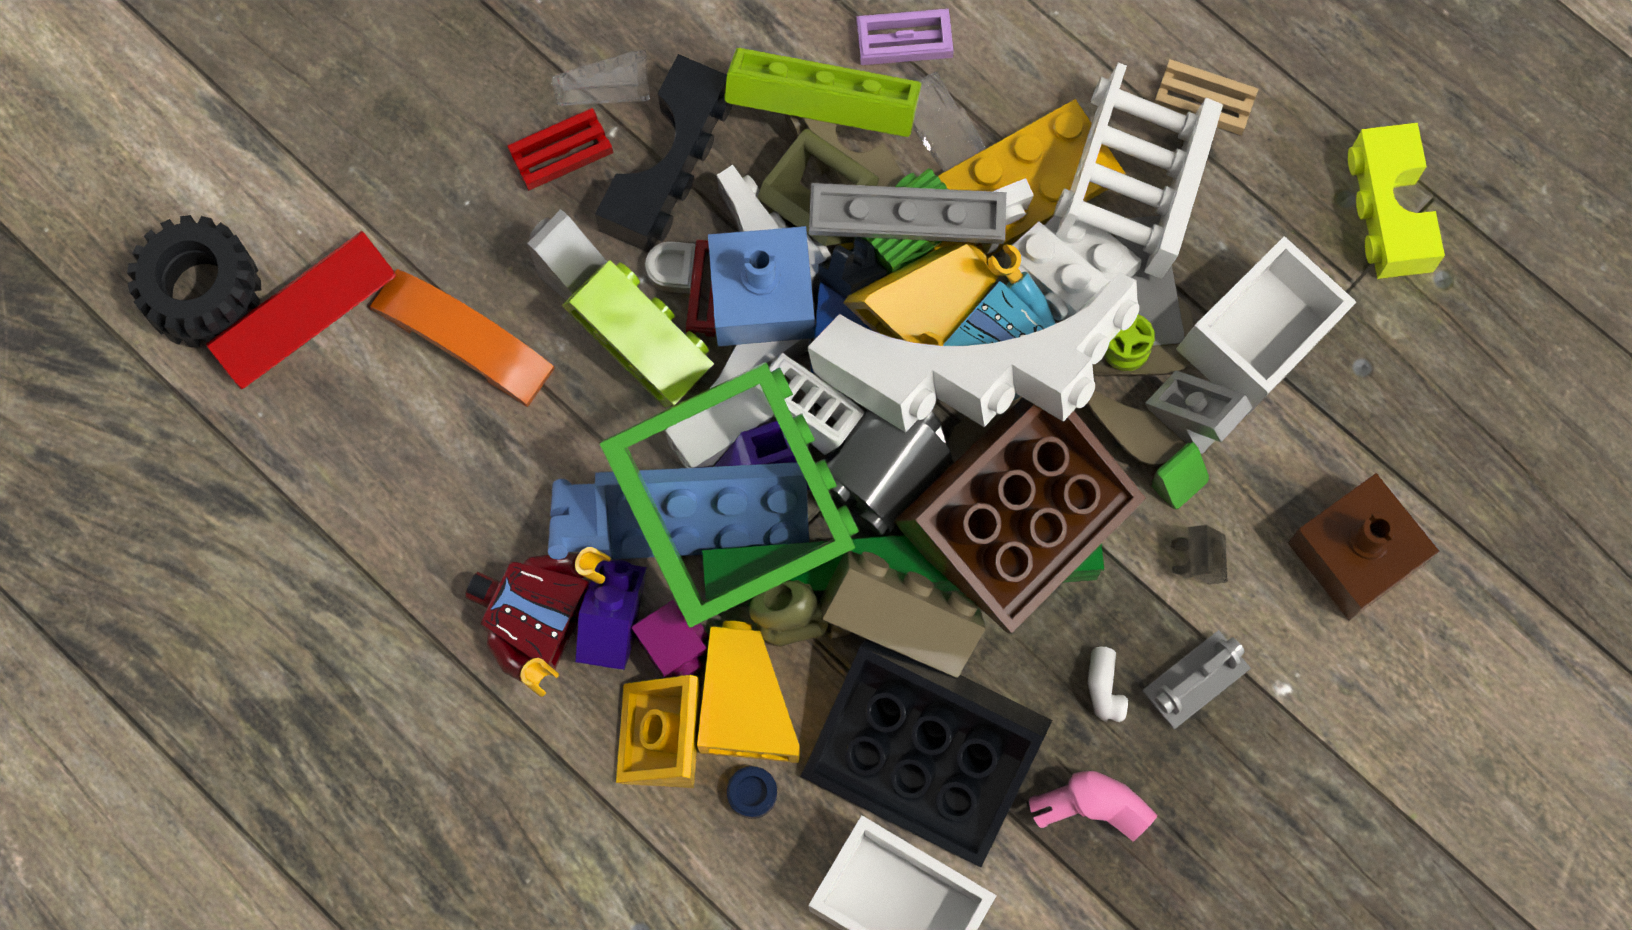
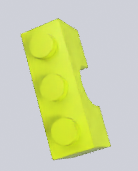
[1348,123,1445,279]

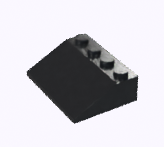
[800,639,1053,867]

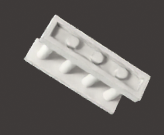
[1053,63,1223,279]

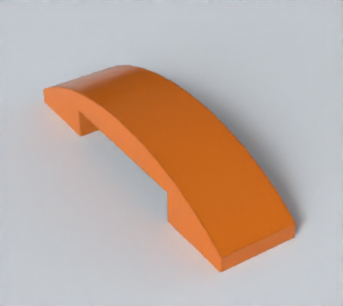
[369,269,555,407]

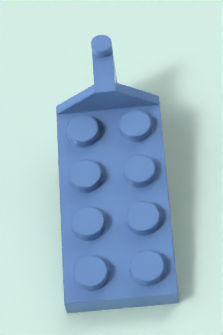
[548,463,809,560]

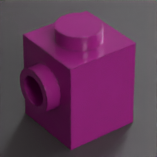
[631,600,709,678]

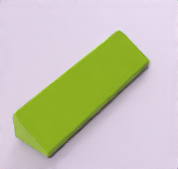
[725,48,922,137]

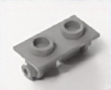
[1142,630,1251,730]

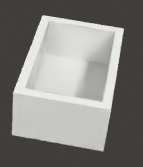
[1176,236,1356,416]
[808,815,997,930]

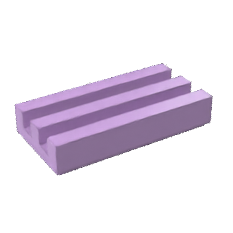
[857,9,953,65]

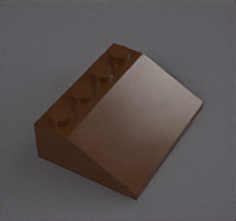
[894,397,1146,634]

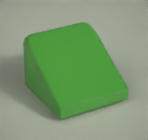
[1151,442,1209,510]

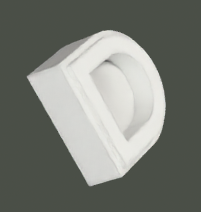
[645,242,696,294]

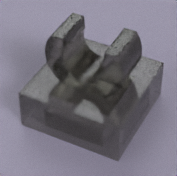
[1171,525,1228,585]

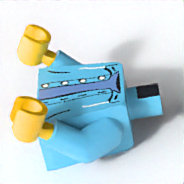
[919,244,1056,400]

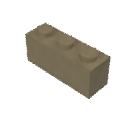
[820,550,986,678]

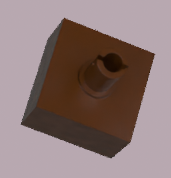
[1288,473,1440,621]

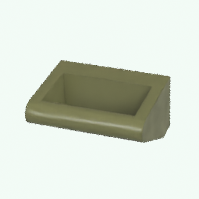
[757,129,879,246]

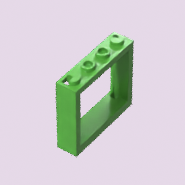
[600,362,859,628]

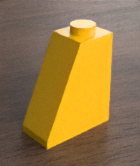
[843,244,999,344]
[697,621,800,763]

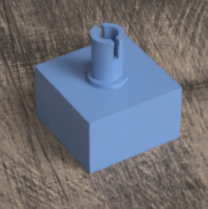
[708,226,815,346]

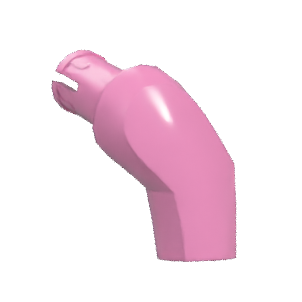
[1029,771,1158,842]

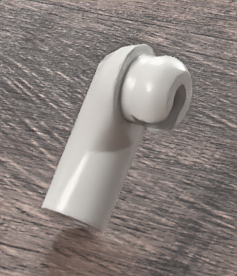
[1088,647,1128,722]

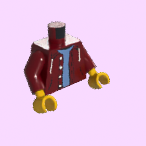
[465,547,611,697]

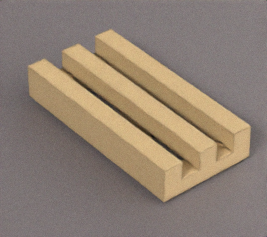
[1154,59,1259,136]

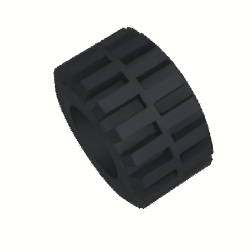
[127,215,261,348]

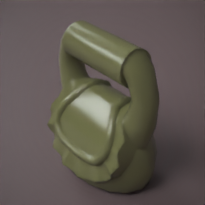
[749,580,830,647]

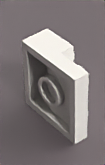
[1004,216,1141,321]

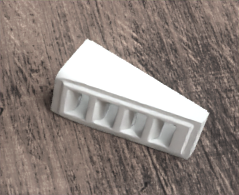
[752,353,865,455]

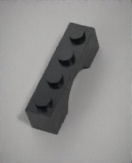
[595,54,733,253]

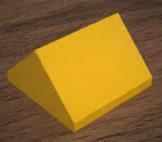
[616,675,701,788]

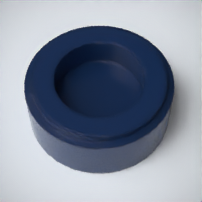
[727,766,777,819]

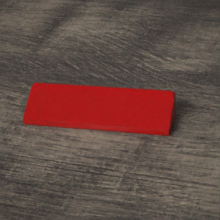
[206,231,396,389]

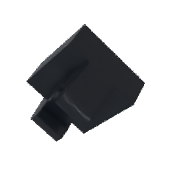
[818,237,887,299]

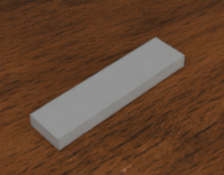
[809,183,1007,244]

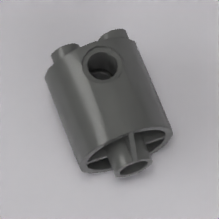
[825,409,952,535]

